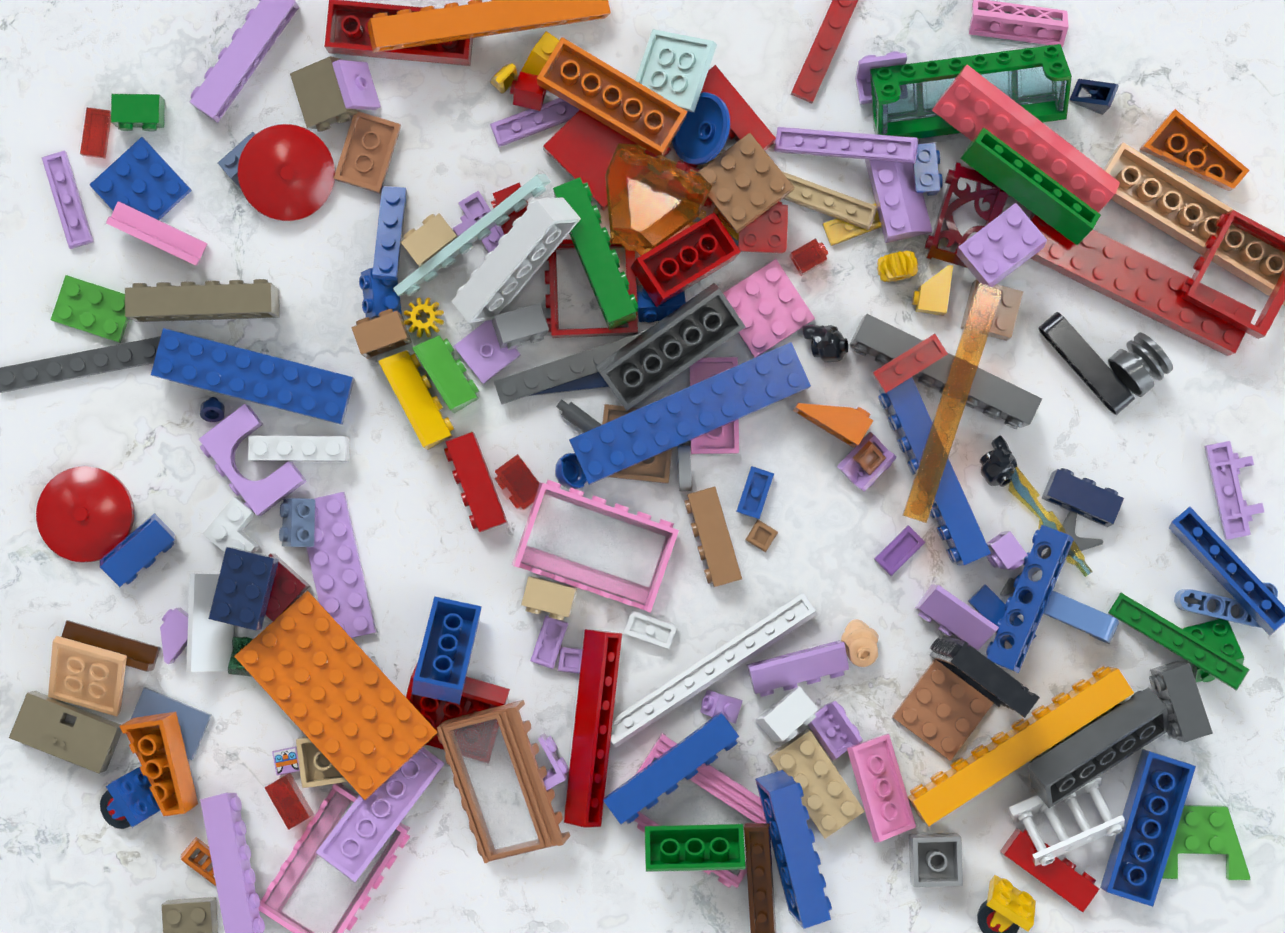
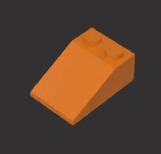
[792,403,874,448]

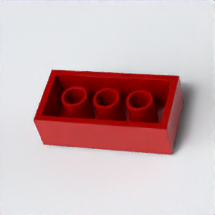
[630,212,741,307]

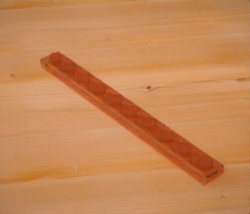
[902,283,1003,523]

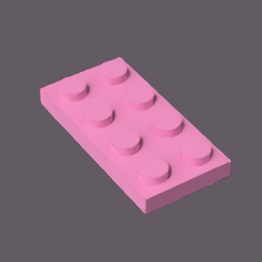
[689,357,739,454]
[847,734,916,842]

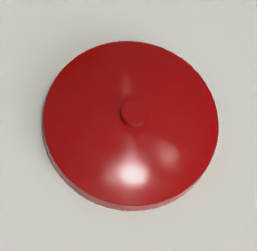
[238,124,335,221]
[36,466,134,562]

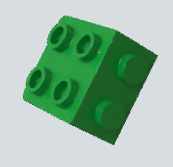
[1183,619,1244,683]

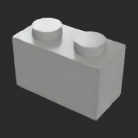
[492,303,549,350]

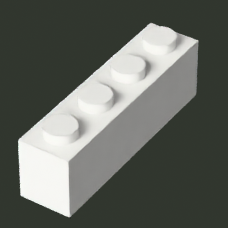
[248,436,349,462]

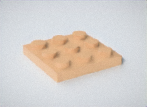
[48,636,127,716]

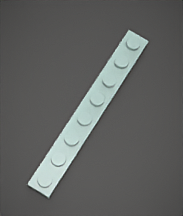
[393,174,551,296]

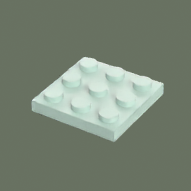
[635,29,717,112]

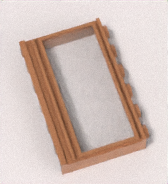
[437,700,570,864]

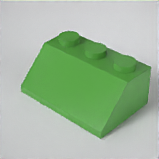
[412,335,479,413]

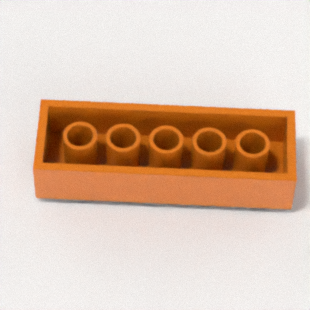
[537,37,687,158]

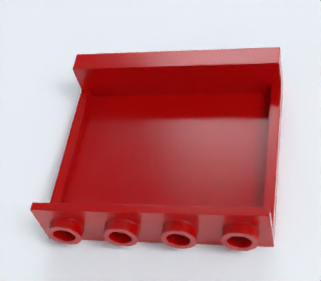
[543,110,671,211]

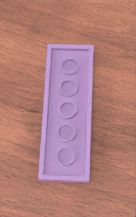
[307,492,376,638]
[316,747,445,883]

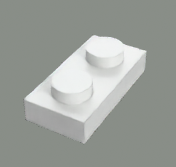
[624,610,677,649]

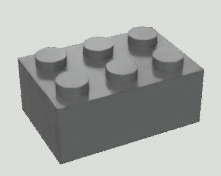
[1149,661,1213,742]

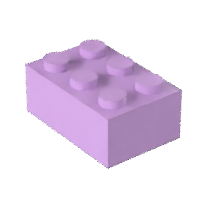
[957,203,1047,291]

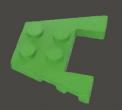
[1162,805,1250,880]

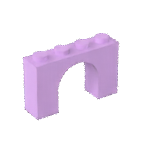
[199,404,306,516]

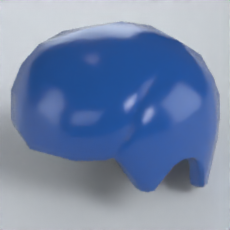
[555,453,587,489]

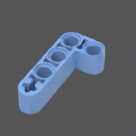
[1174,582,1278,628]
[1023,591,1119,644]

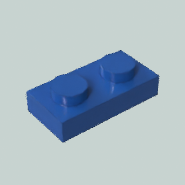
[736,466,774,519]

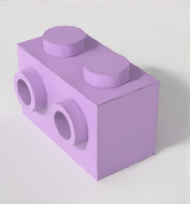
[986,531,1027,570]

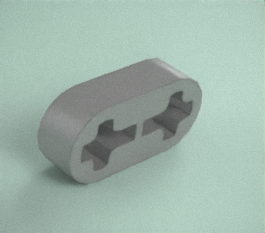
[678,445,692,491]

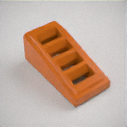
[181,837,216,886]

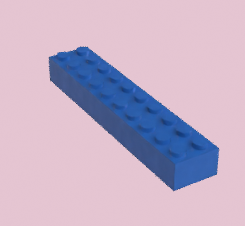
[569,342,811,485]

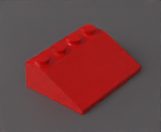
[406,662,510,763]

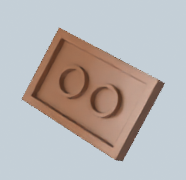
[334,111,401,194]

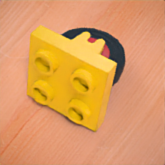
[977,875,1036,933]

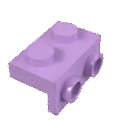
[837,432,897,491]
[808,701,863,760]

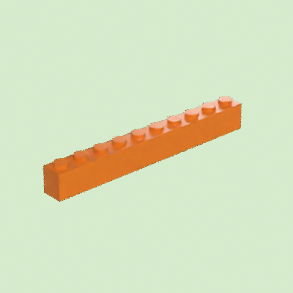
[368,0,611,53]

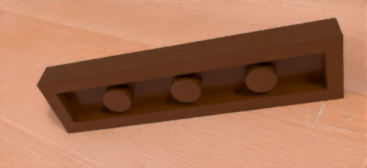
[61,620,160,672]

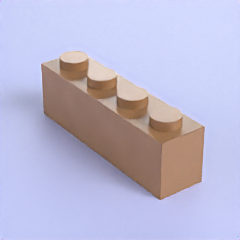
[684,486,742,587]

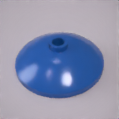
[672,92,730,165]

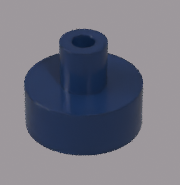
[200,397,225,422]

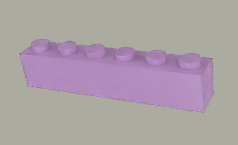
[190,0,299,123]
[200,793,265,933]

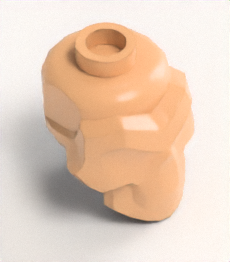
[841,619,879,667]

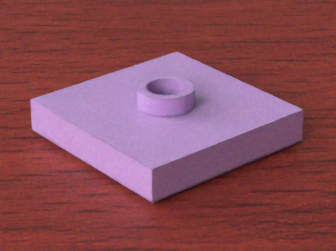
[332,60,381,110]
[453,320,521,384]

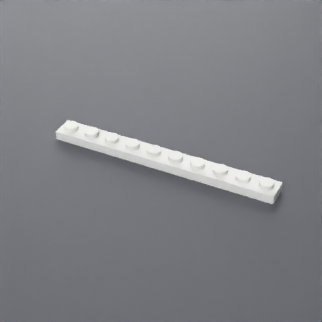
[611,593,818,748]

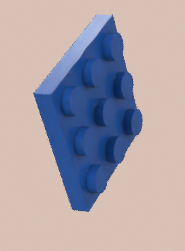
[89,137,192,220]

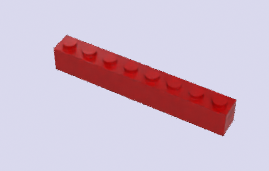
[564,629,622,827]

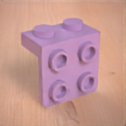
[855,51,908,105]

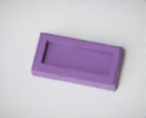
[874,525,926,576]

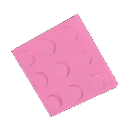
[723,259,815,358]

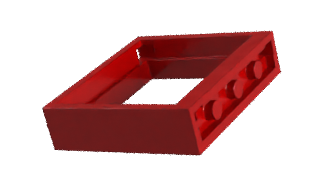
[1181,209,1285,339]
[545,237,638,338]

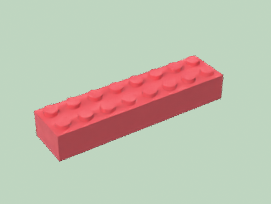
[932,65,1120,213]

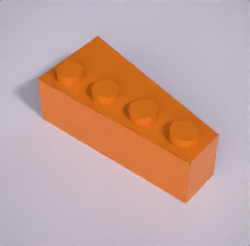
[1140,109,1250,191]
[120,712,198,816]

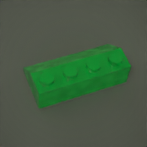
[645,824,746,872]

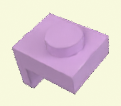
[701,690,743,724]

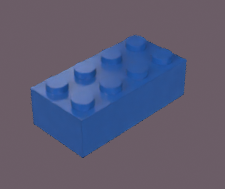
[412,596,482,704]

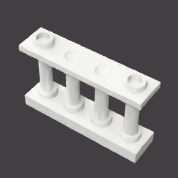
[1009,775,1125,866]

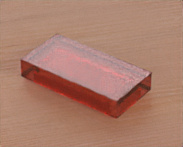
[80,107,111,159]

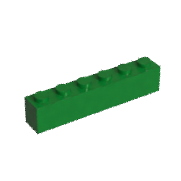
[960,128,1101,245]

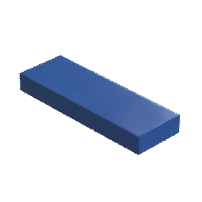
[968,584,1036,647]

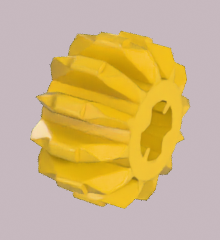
[877,250,918,282]
[404,297,444,338]

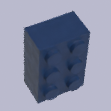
[208,547,279,631]

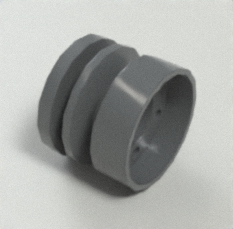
[1107,332,1173,397]

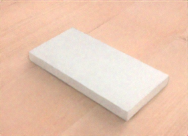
[186,574,234,672]

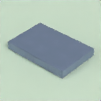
[130,687,212,760]

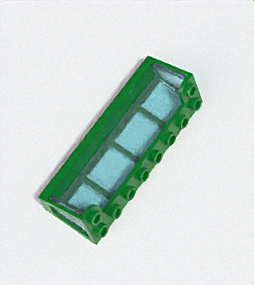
[870,44,1072,139]

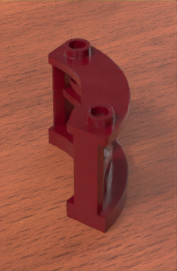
[924,162,1009,268]

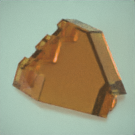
[605,143,712,256]

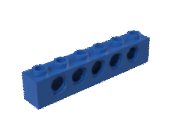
[986,525,1074,673]

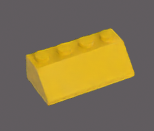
[378,350,454,450]

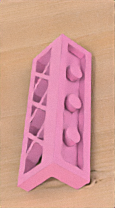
[969,0,1068,47]
[106,201,208,265]

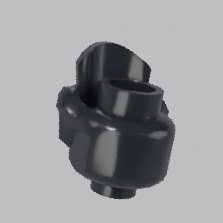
[802,325,849,362]
[980,435,1017,487]

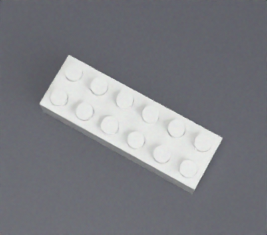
[452,198,581,323]

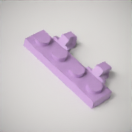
[453,190,504,253]
[1204,441,1264,540]

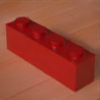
[701,65,776,150]
[444,432,508,532]
[1000,828,1100,912]

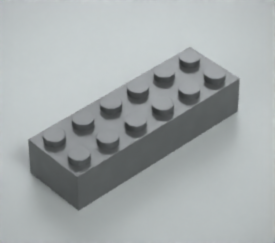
[596,283,746,411]
[1028,687,1168,808]

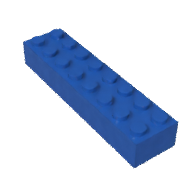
[151,328,355,425]
[878,377,991,565]

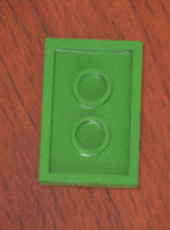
[50,275,129,343]

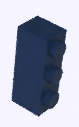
[1042,468,1124,527]

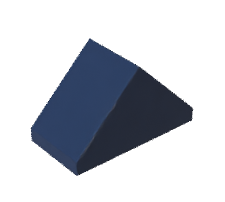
[1069,79,1119,115]

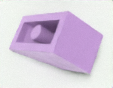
[160,608,188,664]

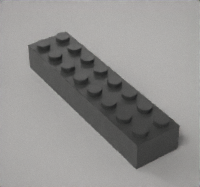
[849,314,1043,429]

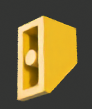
[521,31,559,75]
[912,265,953,316]

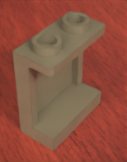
[290,56,357,132]

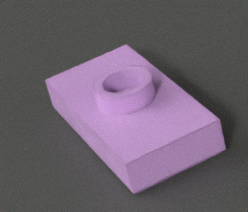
[530,615,569,669]

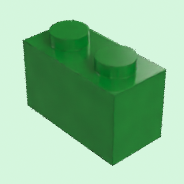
[111,94,165,131]

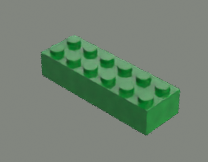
[553,177,638,330]

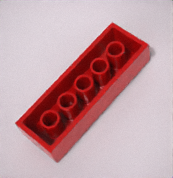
[324,0,473,66]

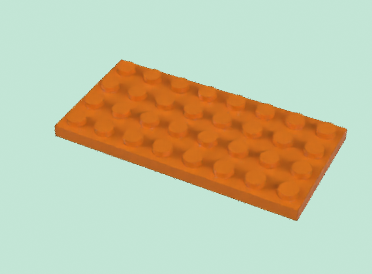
[234,590,438,800]

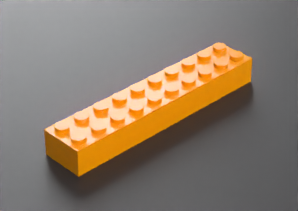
[908,666,1134,827]

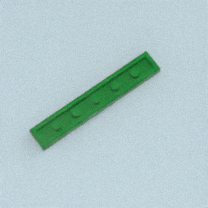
[1108,593,1250,691]

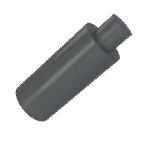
[556,399,602,433]

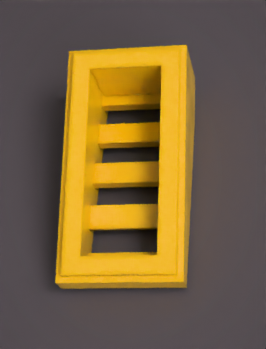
[490,63,518,94]

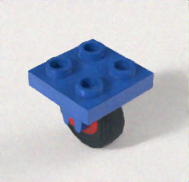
[100,767,161,829]

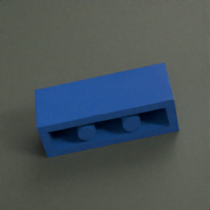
[100,513,175,587]

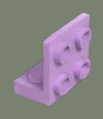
[538,733,569,790]

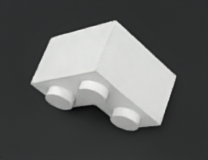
[202,497,260,553]
[755,686,819,742]

